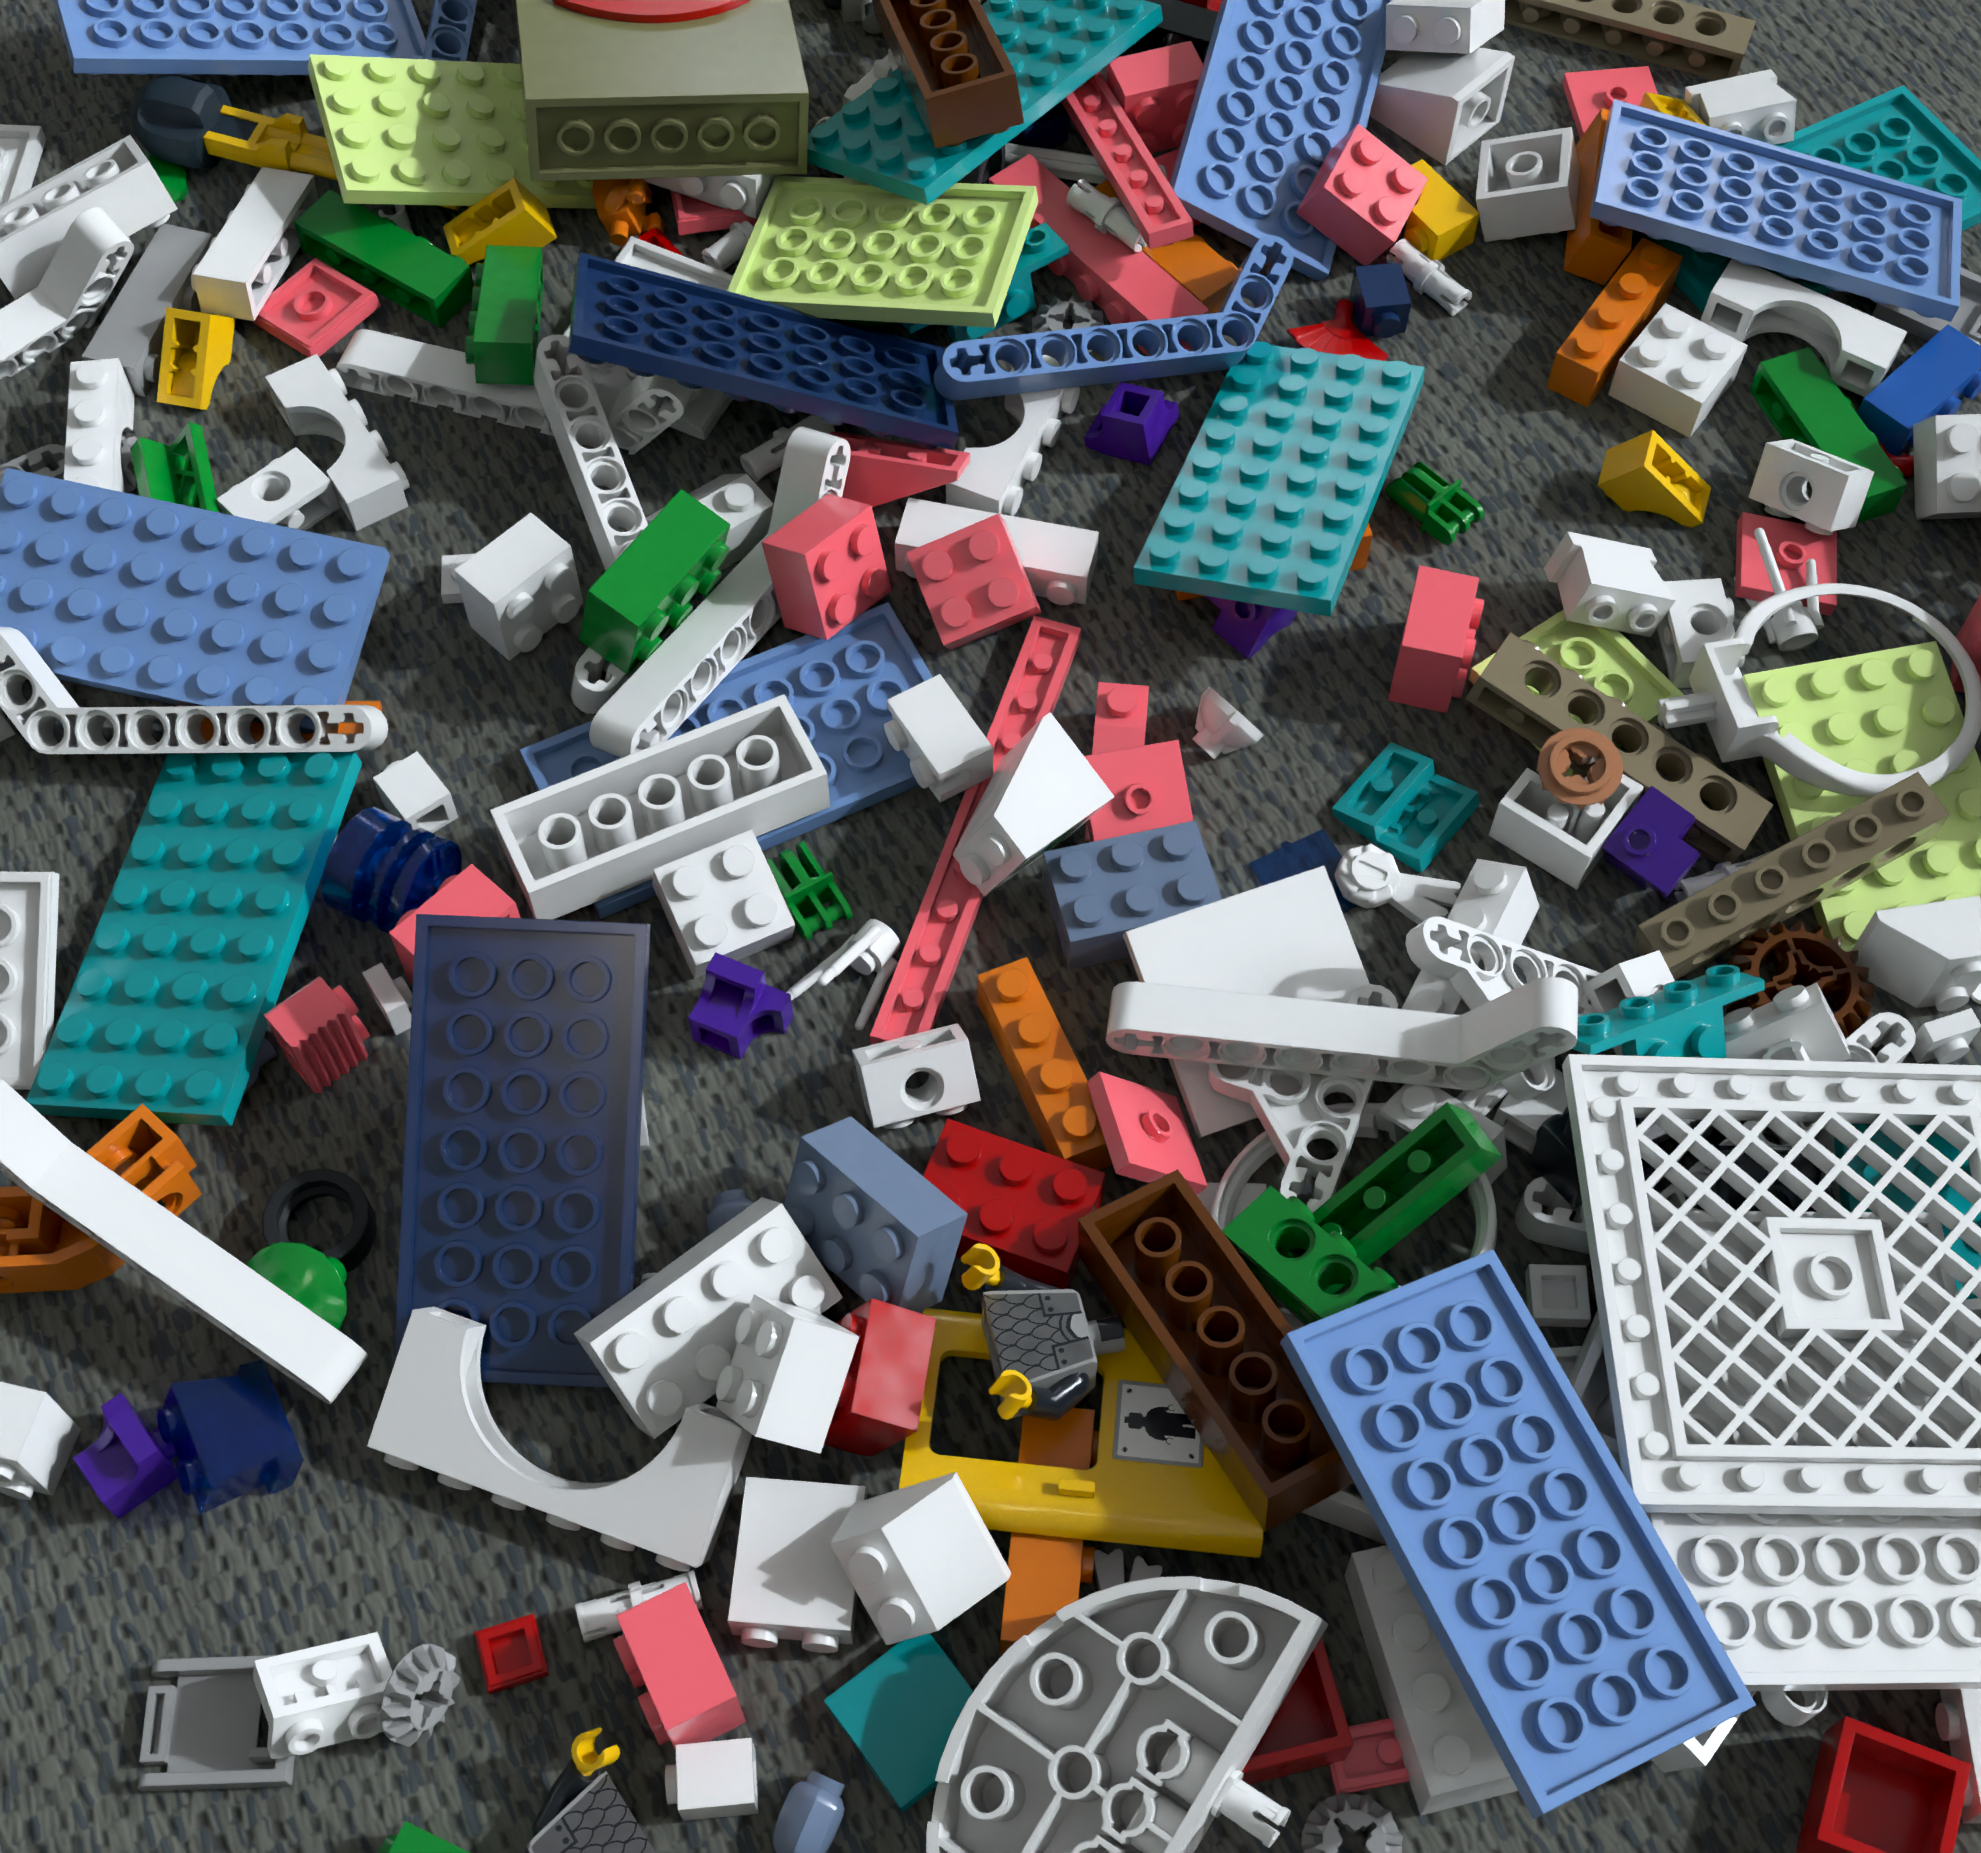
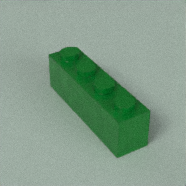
[293,189,474,328]
[465,245,544,385]
[1749,347,1907,524]
[1283,1102,1503,1295]

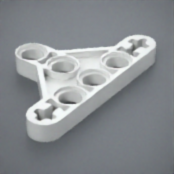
[1405,916,1602,1101]
[1208,984,1398,1213]

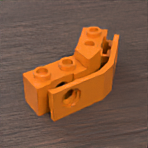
[0,1103,202,1294]

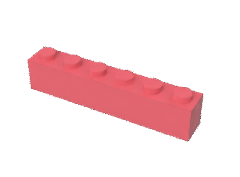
[989,154,1210,356]

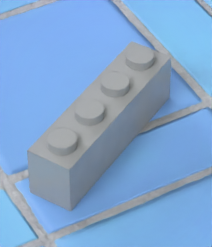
[82,223,214,397]

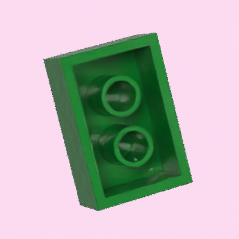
[579,489,731,675]

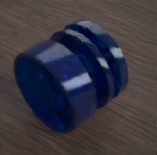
[322,807,462,933]

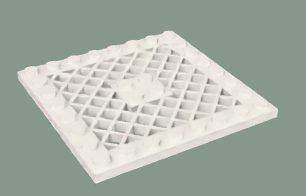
[1562,1054,1981,1516]

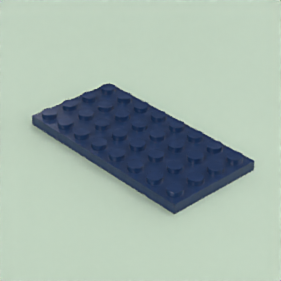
[568,252,959,450]
[394,914,650,1388]

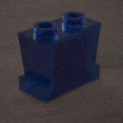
[157,1359,304,1515]

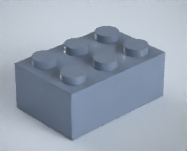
[1042,820,1222,970]
[784,1116,968,1313]

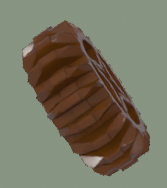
[1726,920,1874,1039]

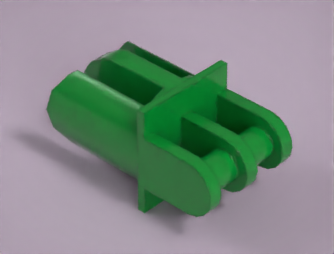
[1385,460,1484,546]
[766,841,853,942]

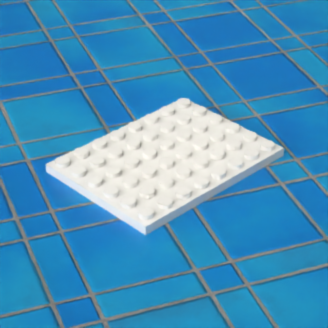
[1645,1211,1981,1691]

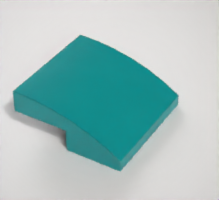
[1332,742,1479,873]
[823,1633,974,1813]

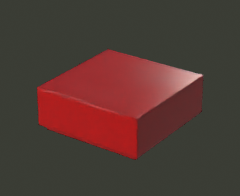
[474,1613,550,1695]

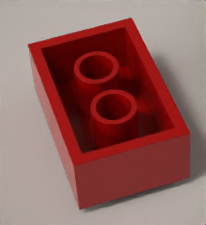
[923,1118,1106,1289]

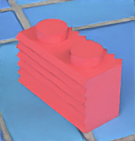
[263,976,370,1093]

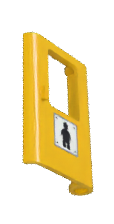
[899,1308,1264,1558]

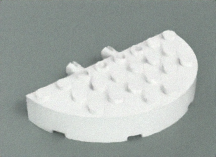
[926,1576,1328,1853]

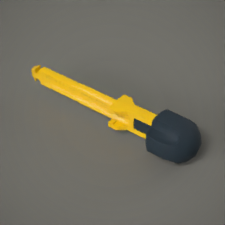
[130,75,471,211]

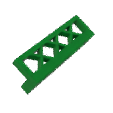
[130,422,220,513]

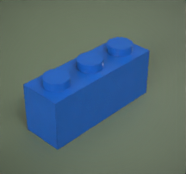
[1857,324,1981,456]

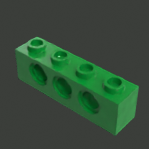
[1222,1185,1399,1326]

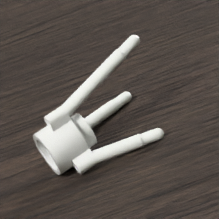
[1734,528,1824,651]
[786,919,900,1030]

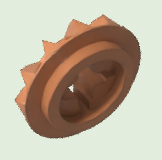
[1536,728,1623,810]

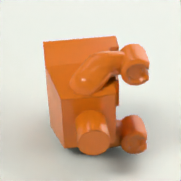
[592,178,665,246]

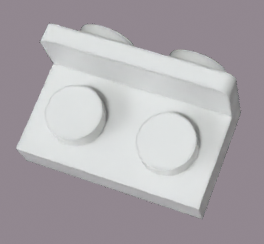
[253,1632,392,1759]

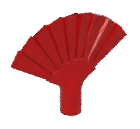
[1286,299,1388,361]

